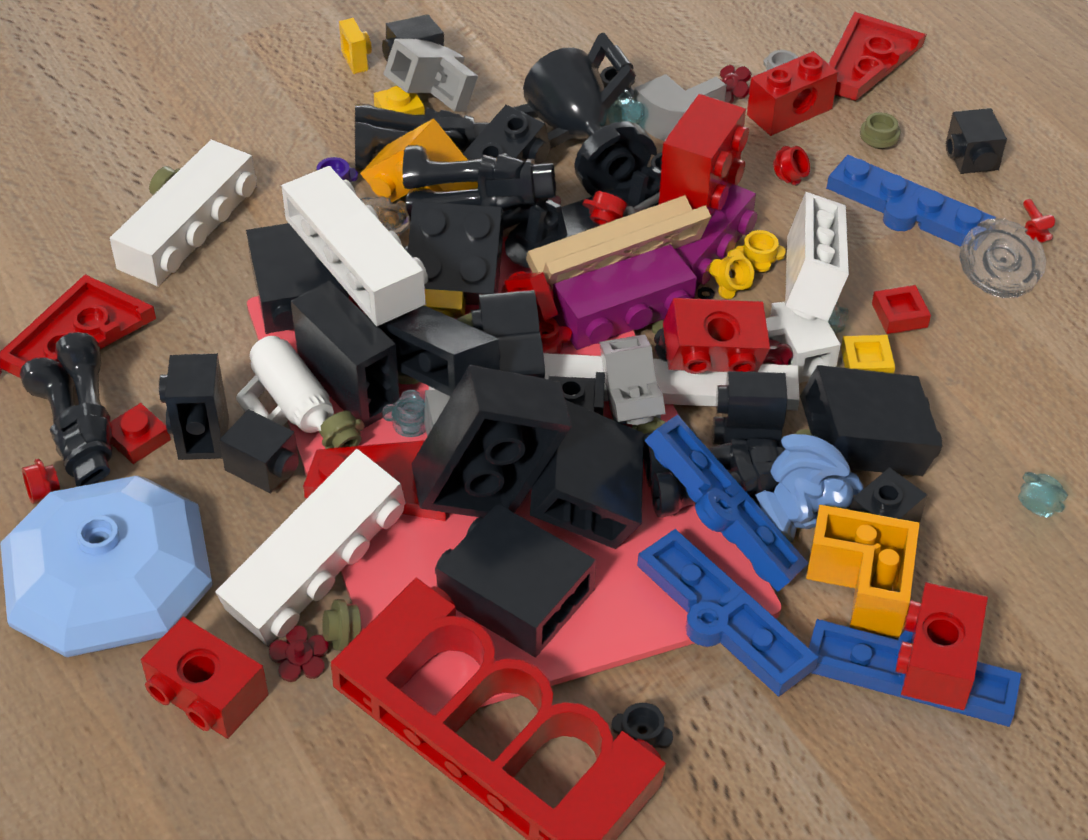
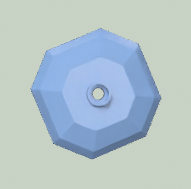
[0,476,213,657]

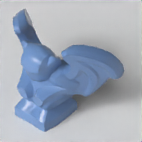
[755,434,864,542]

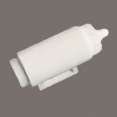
[236,336,334,433]

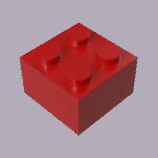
[659,94,749,216]

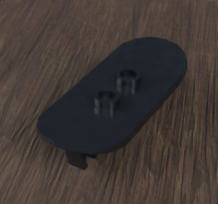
[505,166,661,268]

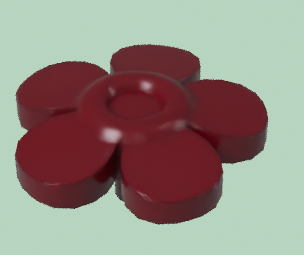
[720,65,752,104]
[269,625,328,682]

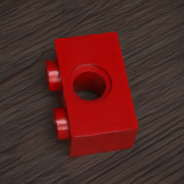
[747,51,838,136]
[663,298,770,374]
[895,582,988,711]
[141,617,269,739]

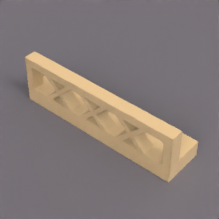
[526,195,712,291]

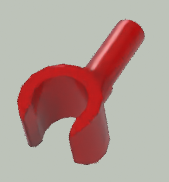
[1023,199,1055,244]

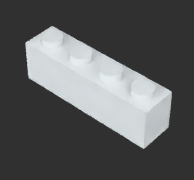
[110,140,256,287]
[281,166,428,326]
[785,192,849,321]
[215,448,406,646]

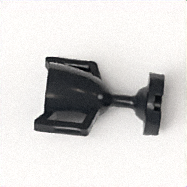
[513,33,657,196]

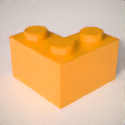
[360,118,478,205]
[806,504,920,638]

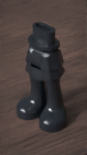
[355,104,489,170]
[402,145,556,221]
[20,332,112,487]
[643,433,785,517]

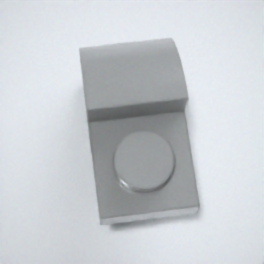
[383,39,478,112]
[632,74,726,141]
[599,334,666,425]

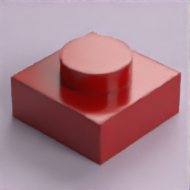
[504,272,558,321]
[872,285,931,334]
[109,403,171,464]

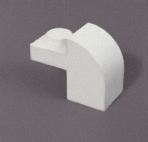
[766,302,841,383]

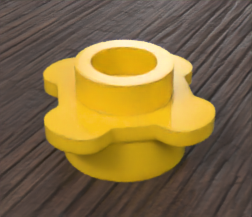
[735,230,786,272]
[709,249,754,299]

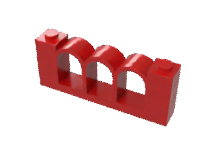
[331,577,666,840]

